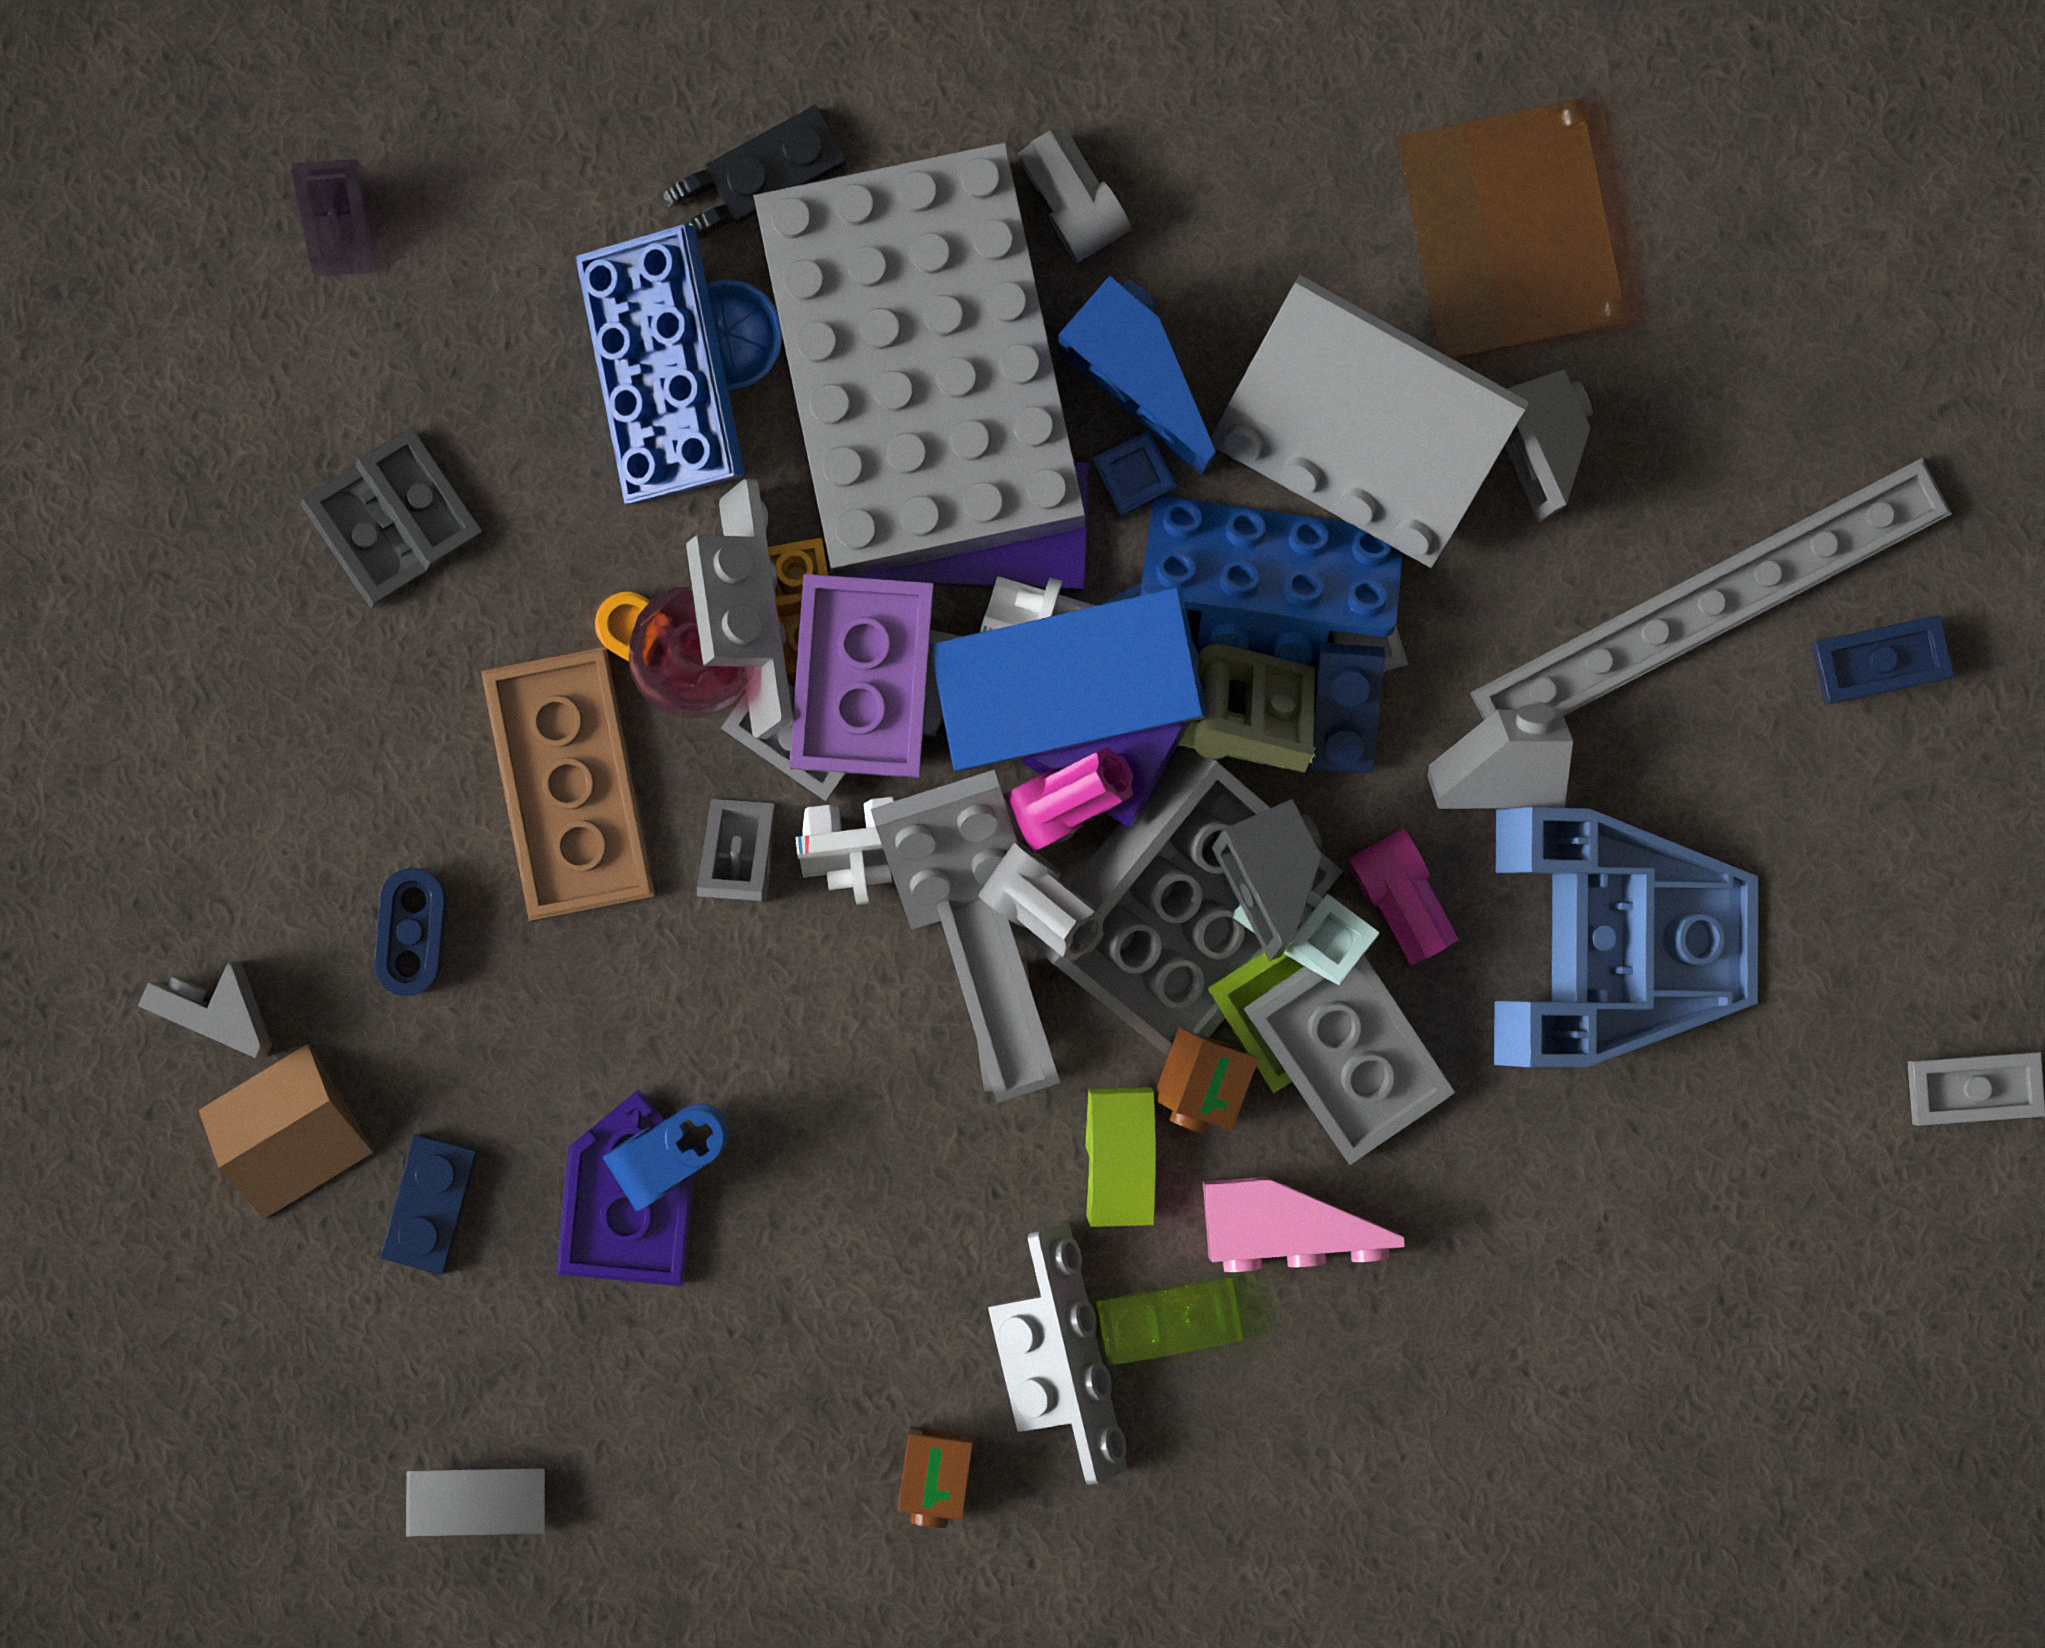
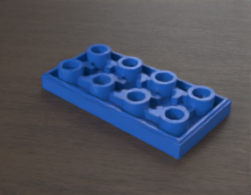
[575,224,745,505]
[930,587,1207,772]

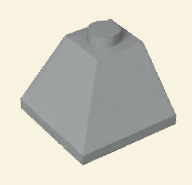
[1504,369,1593,524]

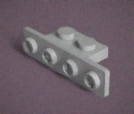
[686,479,795,739]
[988,1222,1127,1485]

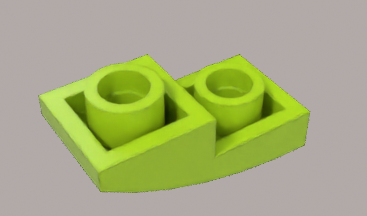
[1085,1087,1156,1227]

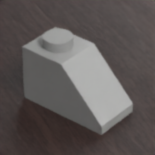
[1427,704,1573,809]

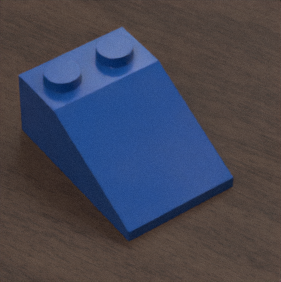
[1058,276,1216,476]

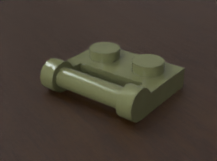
[1194,643,1315,773]

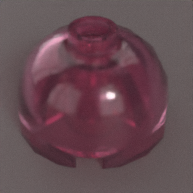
[627,587,755,719]

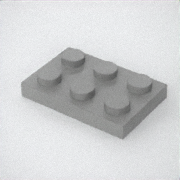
[1243,955,1455,1165]

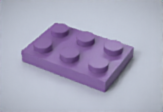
[789,574,934,778]

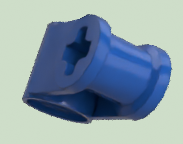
[602,1103,729,1212]

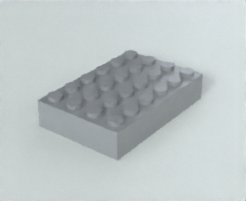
[753,143,1085,577]

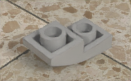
[406,1469,545,1537]

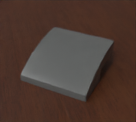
[301,427,482,609]

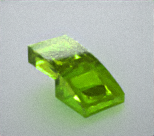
[1096,1277,1243,1365]

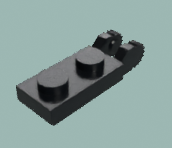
[663,104,847,239]

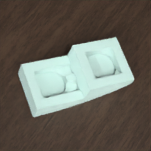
[1234,890,1380,986]

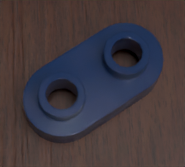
[374,868,447,996]

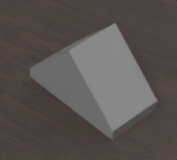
[697,799,774,902]

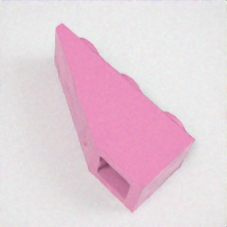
[1203,1176,1405,1272]

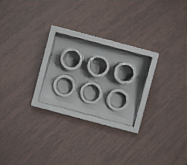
[1210,274,1529,568]
[1025,746,1343,1056]

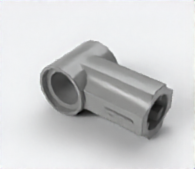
[1018,125,1132,263]
[978,841,1106,961]

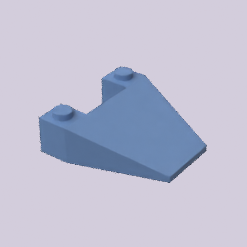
[1494,807,1758,1067]

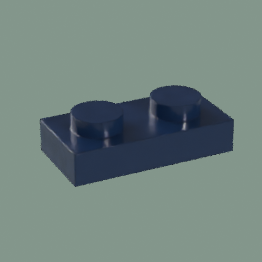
[1811,615,1954,705]
[1309,643,1385,774]
[380,1134,478,1275]

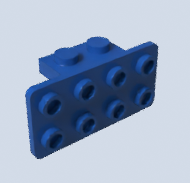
[1140,496,1403,667]

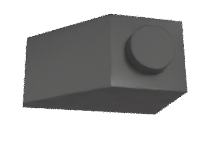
[1212,799,1322,962]

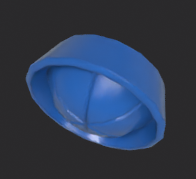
[707,279,782,391]

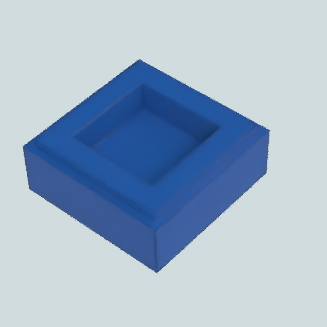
[1092,430,1177,517]

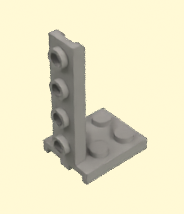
[870,770,1060,1103]

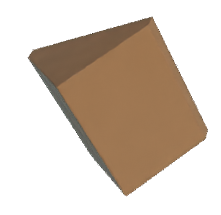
[199,1044,374,1219]

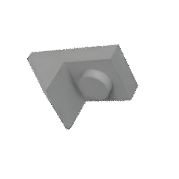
[138,961,272,1058]

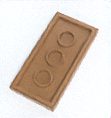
[481,647,656,921]

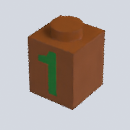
[1154,1027,1259,1134]
[898,1427,973,1528]

